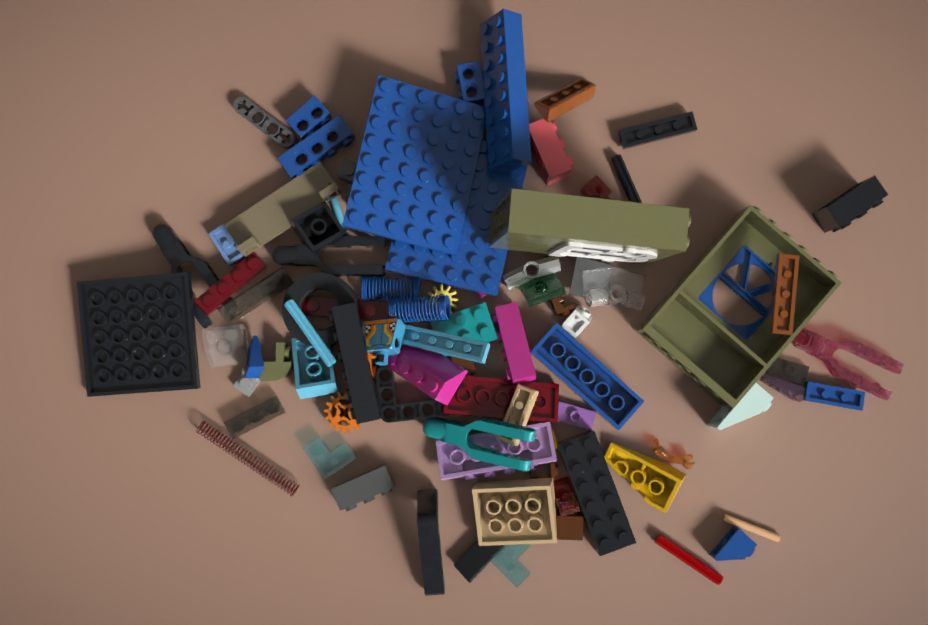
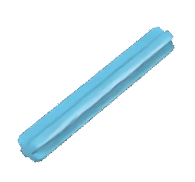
[284,299,336,367]

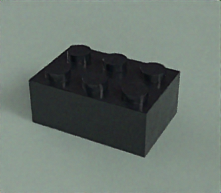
[812,175,888,233]

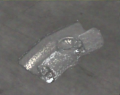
[582,267,646,311]

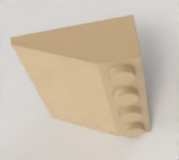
[472,478,557,546]

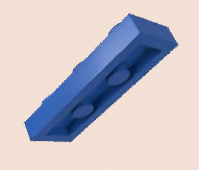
[802,381,865,411]

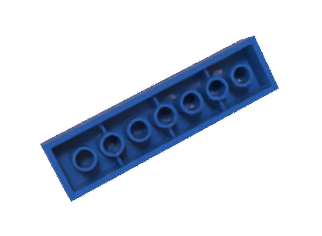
[480,9,532,173]

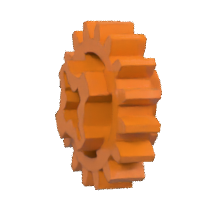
[324,391,360,433]

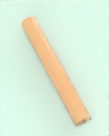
[722,514,781,542]

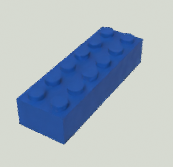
[530,323,644,430]

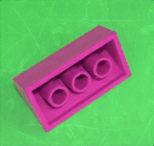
[385,345,468,405]

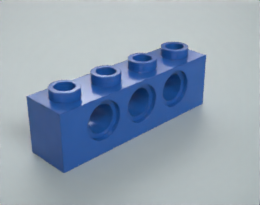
[278,115,355,179]

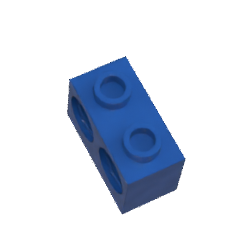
[454,61,485,105]
[286,95,332,140]

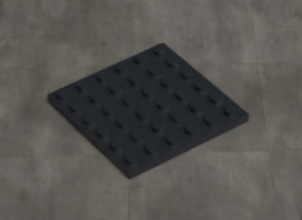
[77,272,201,397]

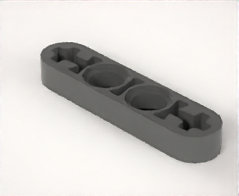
[233,96,296,149]

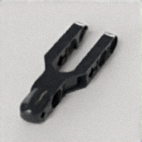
[152,224,237,329]
[272,236,386,276]

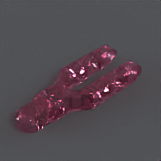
[791,328,904,400]

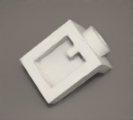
[561,305,593,338]

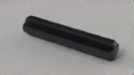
[611,154,642,203]

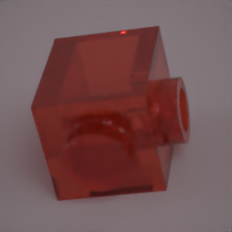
[580,175,612,199]

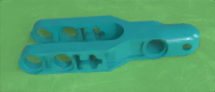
[422,417,536,471]

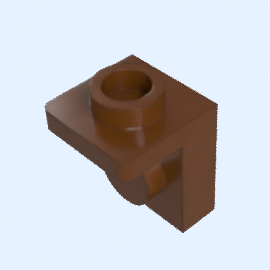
[546,290,575,317]
[530,462,558,481]

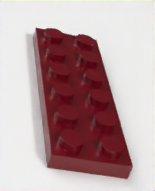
[442,375,559,423]

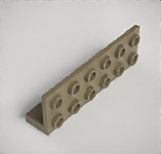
[225,162,341,257]

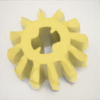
[426,284,459,314]

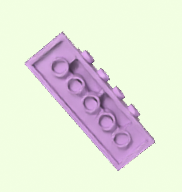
[436,422,557,481]

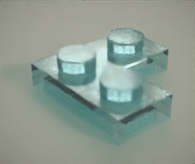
[303,437,357,480]
[491,544,531,587]

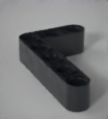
[376,366,452,423]
[417,489,445,596]

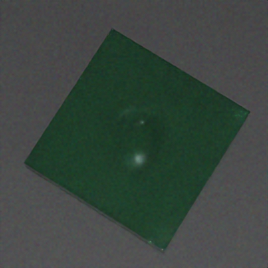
[519,273,566,307]

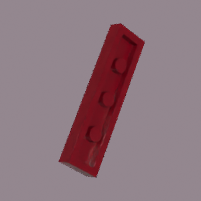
[194,252,266,317]

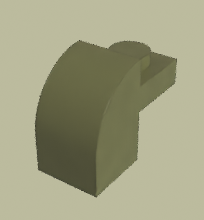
[260,342,294,381]

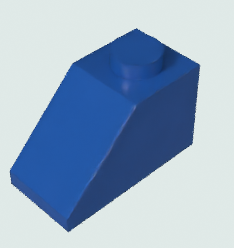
[709,525,757,561]

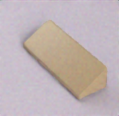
[497,383,539,446]

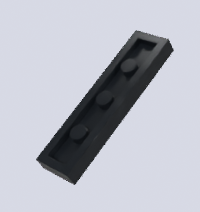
[618,111,697,150]

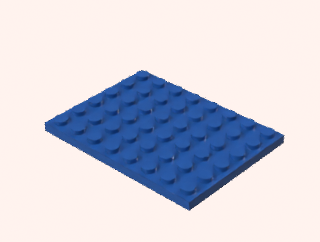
[342,75,486,256]
[385,139,528,297]

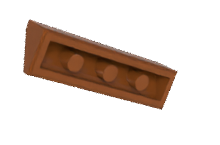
[534,78,596,122]

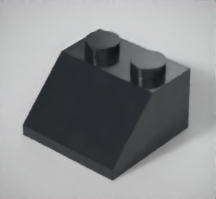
[291,201,346,252]

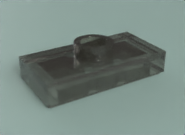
[765,358,809,385]

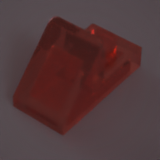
[553,477,580,517]

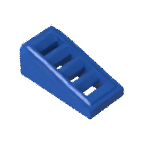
[244,336,264,378]

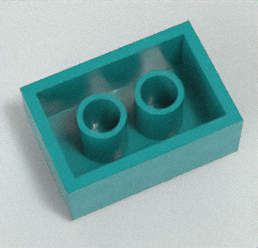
[431,302,498,357]

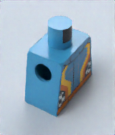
[364,318,406,366]

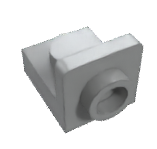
[233,367,260,397]

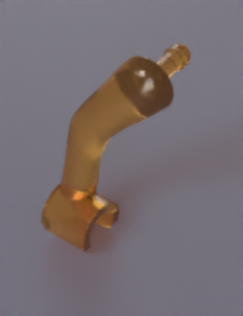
[653,439,695,469]

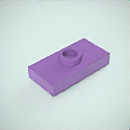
[558,401,596,430]

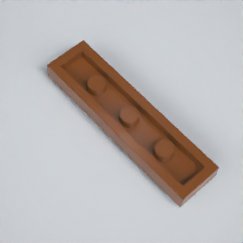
[770,253,799,335]

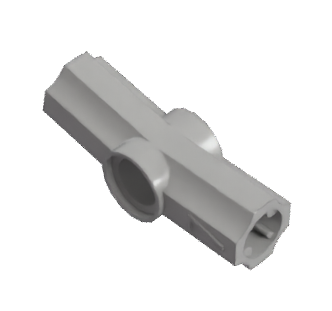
[502,256,561,291]

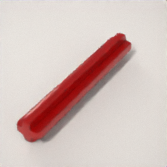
[654,534,724,585]

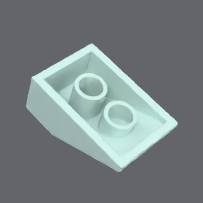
[707,383,773,430]

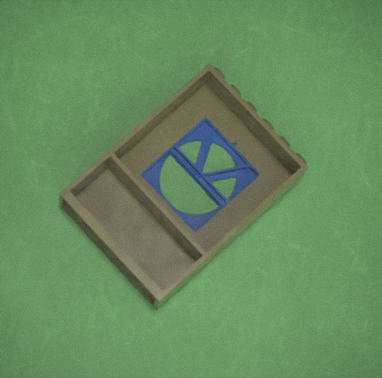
[636,205,841,408]

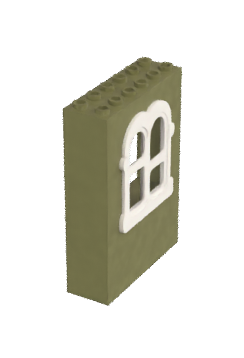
[488,188,691,264]

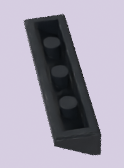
[454,540,505,583]

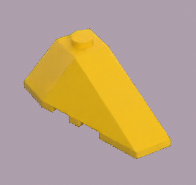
[604,442,686,514]

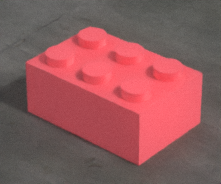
[529,118,573,186]

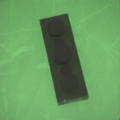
[224,396,286,440]

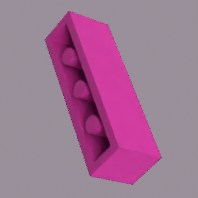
[492,302,536,385]

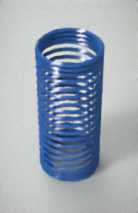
[361,275,421,302]
[388,295,451,323]

